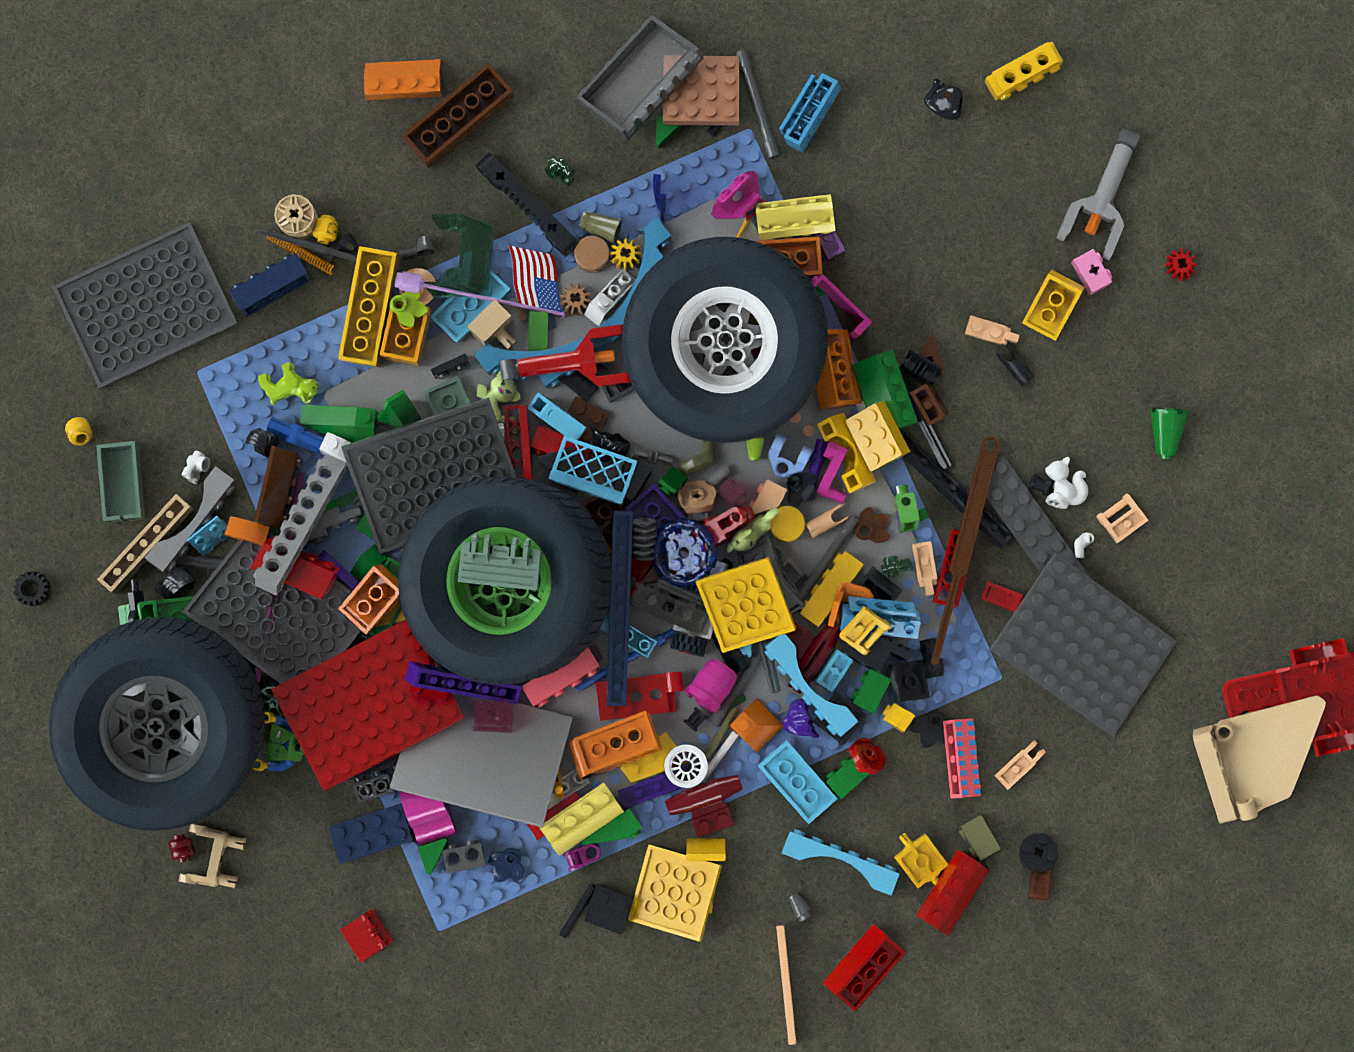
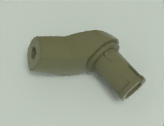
[679,441,716,476]

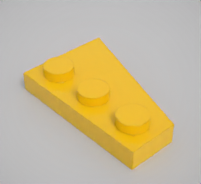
[620,732,689,783]

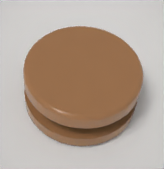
[574,236,610,273]

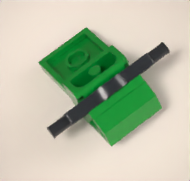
[118,579,196,625]

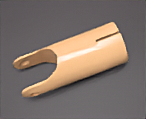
[805,504,850,539]

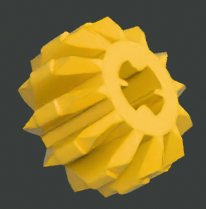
[610,238,642,271]

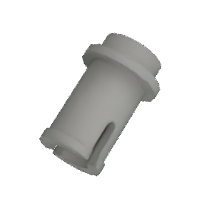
[707,465,731,488]

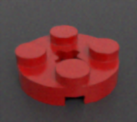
[849,737,886,775]

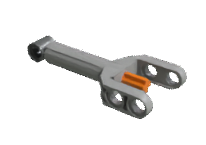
[1056,127,1141,260]

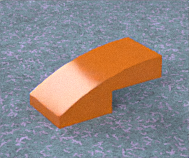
[224,516,270,546]

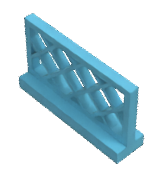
[548,436,637,506]

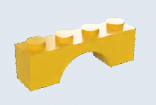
[817,412,876,493]

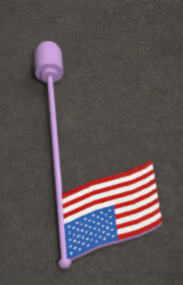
[395,245,566,318]

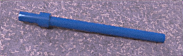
[575,628,678,692]

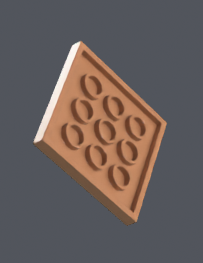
[663,56,739,125]

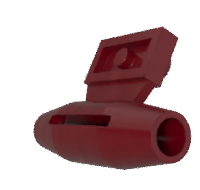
[785,620,841,694]
[665,775,743,837]

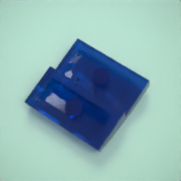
[653,174,667,221]

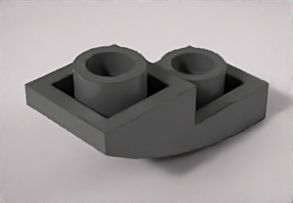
[353,773,394,803]

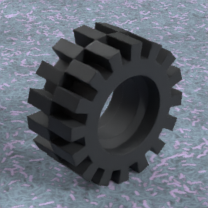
[13,571,51,606]

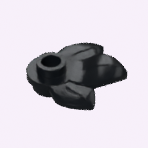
[786,472,818,508]
[911,711,945,748]

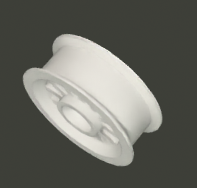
[664,745,708,788]

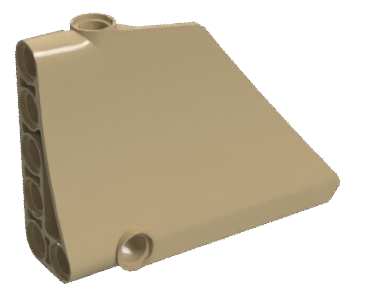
[1193,695,1326,824]

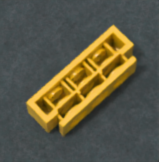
[985,42,1063,101]

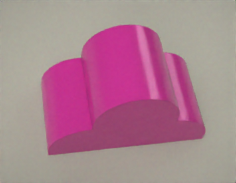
[399,791,458,846]

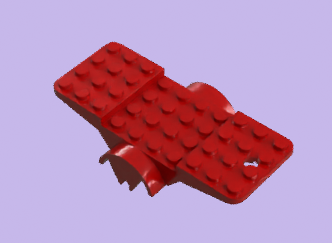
[1222,638,1354,757]

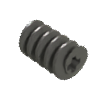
[632,518,657,560]

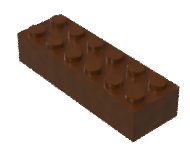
[402,62,514,169]

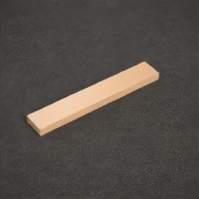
[776,925,796,1045]

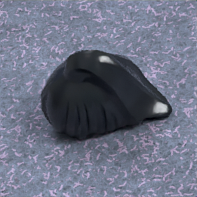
[590,426,630,462]

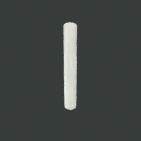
[702,731,739,782]

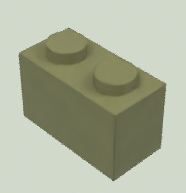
[959,815,1000,860]

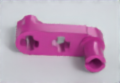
[816,441,847,504]

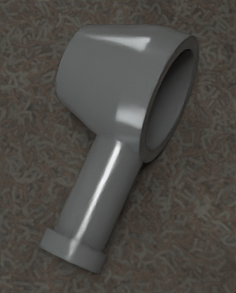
[399,236,435,260]

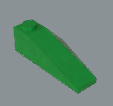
[376,390,422,428]
[300,405,378,443]

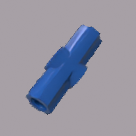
[266,417,324,454]

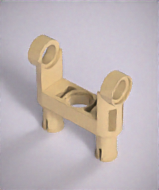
[178,824,246,889]

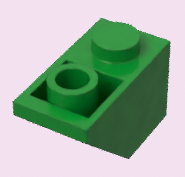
[658,466,688,498]

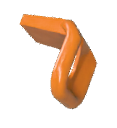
[828,582,874,627]

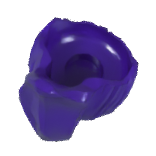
[782,699,819,738]

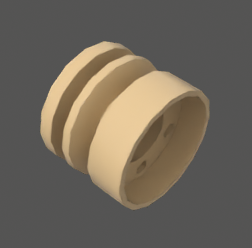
[274,194,318,240]

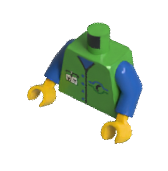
[253,712,304,771]

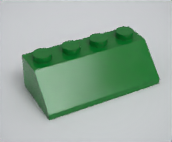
[851,350,918,430]

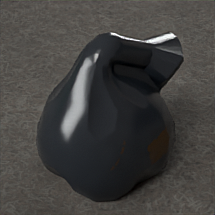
[924,79,963,120]

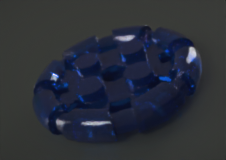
[651,518,718,588]

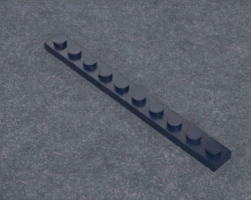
[606,511,633,706]

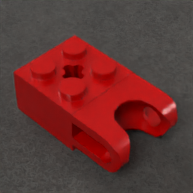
[683,505,754,557]

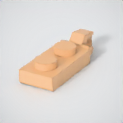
[965,315,1020,345]
[911,541,937,596]

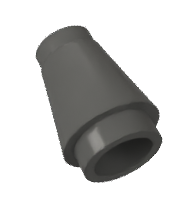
[788,893,813,923]

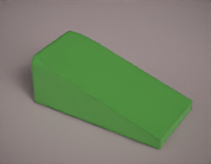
[528,311,549,351]

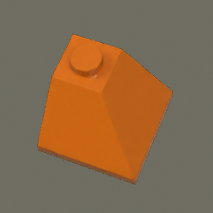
[729,698,783,753]

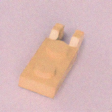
[994,740,1046,790]

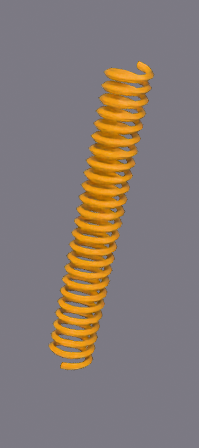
[266,231,334,275]

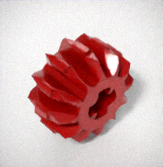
[1164,249,1198,282]

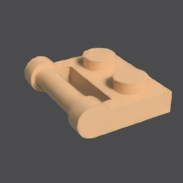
[1096,493,1148,543]

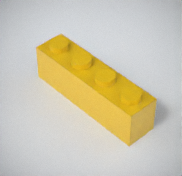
[799,551,864,628]

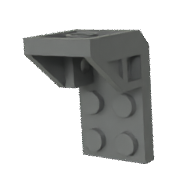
[736,535,805,614]

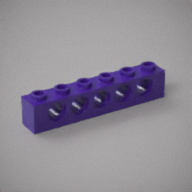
[405,661,522,705]

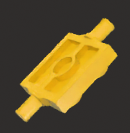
[894,833,948,888]

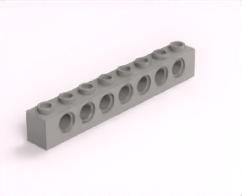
[253,453,346,595]

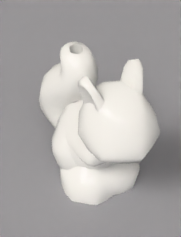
[1045,457,1088,509]

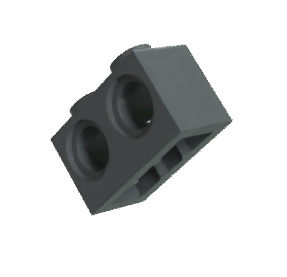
[442,839,486,874]

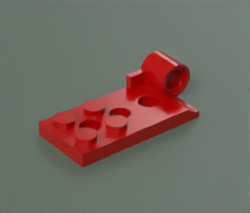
[595,671,684,721]

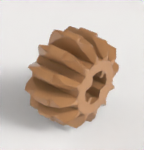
[560,283,592,316]

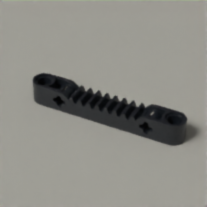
[475,153,579,257]

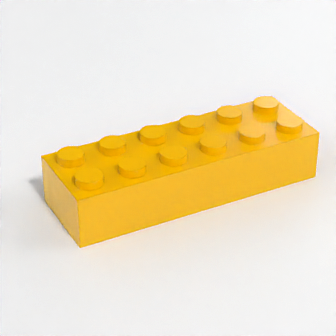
[338,246,399,368]

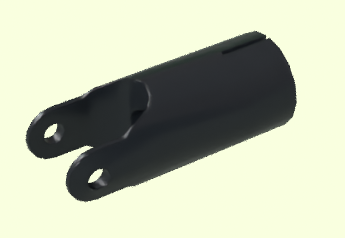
[996,344,1035,387]

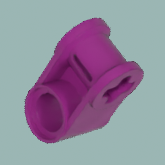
[563,844,602,872]

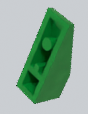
[581,808,643,845]

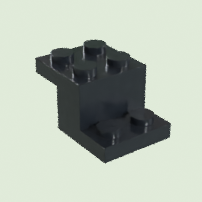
[844,635,912,673]

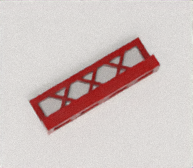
[504,404,533,480]
[932,529,977,609]

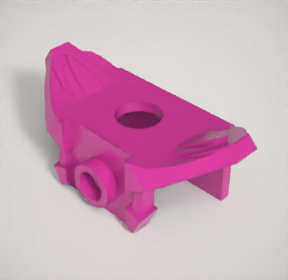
[711,170,762,219]

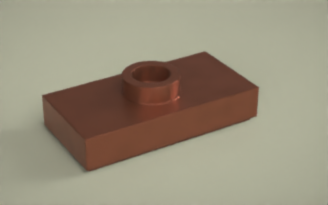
[1028,869,1052,902]

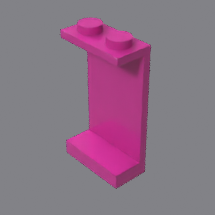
[811,274,872,340]

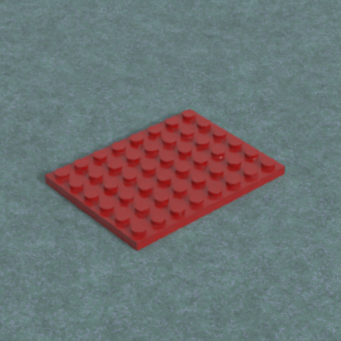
[271,620,465,792]

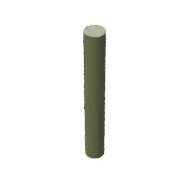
[704,706,738,760]

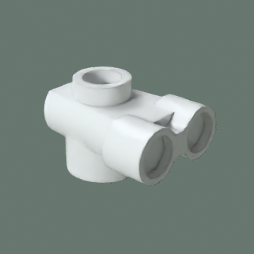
[181,451,210,484]

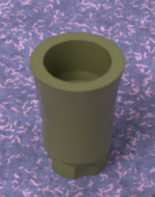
[579,211,623,244]

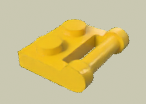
[839,606,891,655]

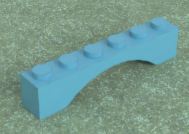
[764,634,858,737]
[781,829,899,895]

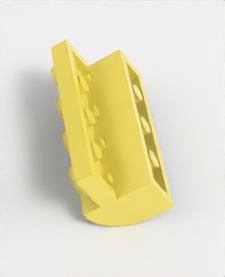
[755,194,835,240]
[539,783,624,856]

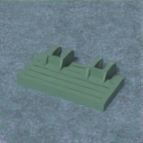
[458,533,542,591]

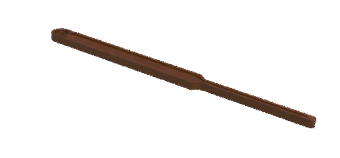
[931,436,1000,665]

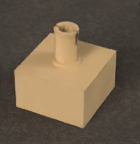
[468,299,517,350]

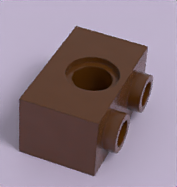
[910,381,949,426]

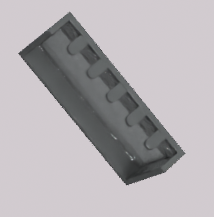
[576,15,704,141]

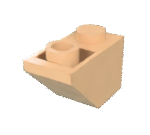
[749,479,787,516]

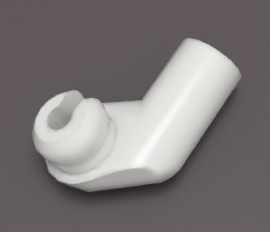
[1074,532,1094,559]

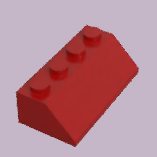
[250,537,340,599]
[916,850,989,936]
[823,924,906,1011]

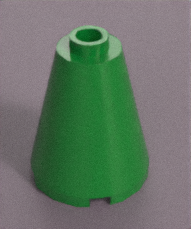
[1150,407,1189,459]

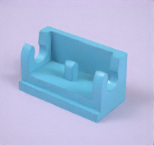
[813,649,853,692]

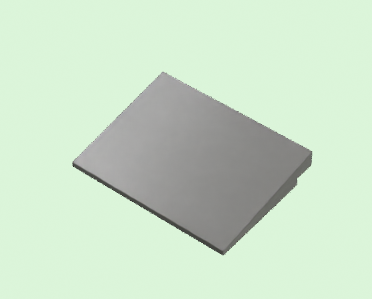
[390,693,573,827]

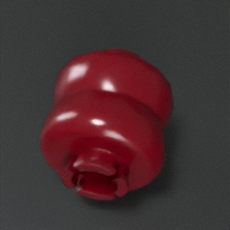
[168,834,195,863]

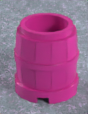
[685,659,737,713]

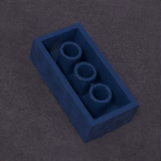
[229,253,312,317]
[328,803,417,864]

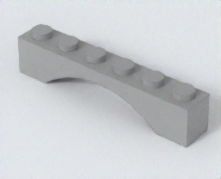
[145,466,236,575]

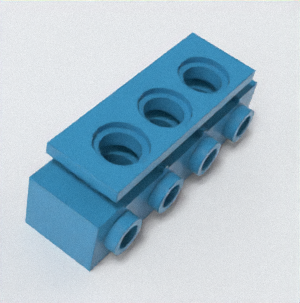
[779,73,841,153]
[839,596,921,639]

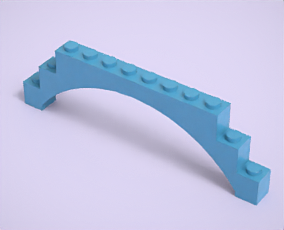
[474,218,671,388]

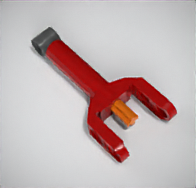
[499,324,631,387]

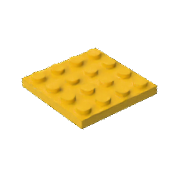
[696,557,796,653]
[628,845,722,942]

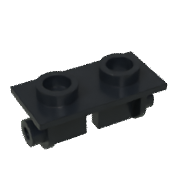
[920,638,945,679]

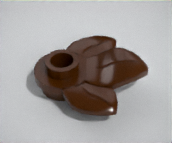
[855,507,891,543]

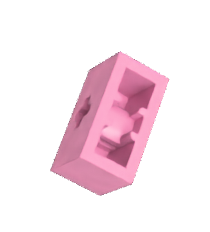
[1071,249,1112,295]

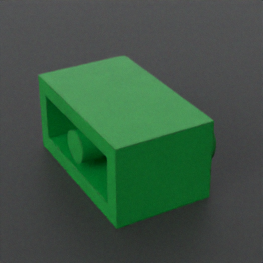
[851,669,891,715]
[825,756,869,799]

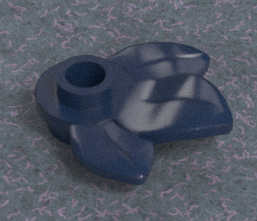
[488,848,524,883]

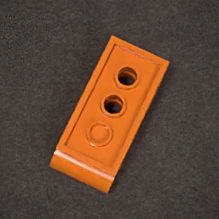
[568,710,663,780]

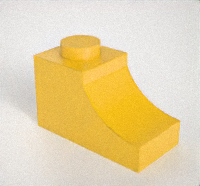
[882,703,915,733]

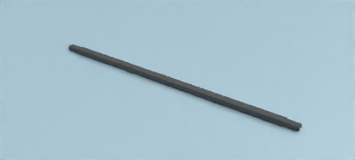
[256,227,460,290]

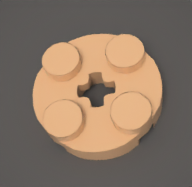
[678,480,717,514]

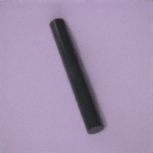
[559,884,595,939]

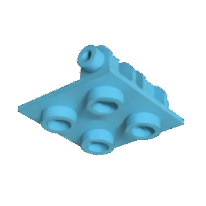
[187,516,229,556]

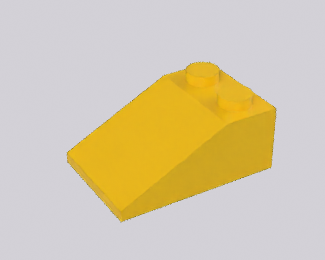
[1022,269,1085,341]

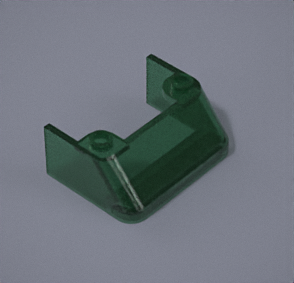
[424,214,494,297]

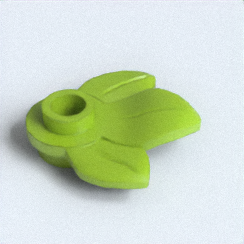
[390,291,428,327]

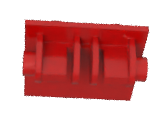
[340,909,393,963]

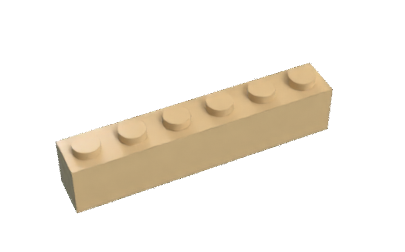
[97,494,194,594]

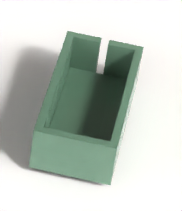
[96,441,146,523]

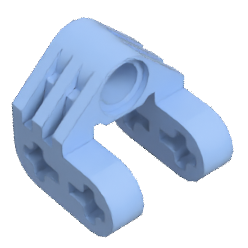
[768,432,813,479]

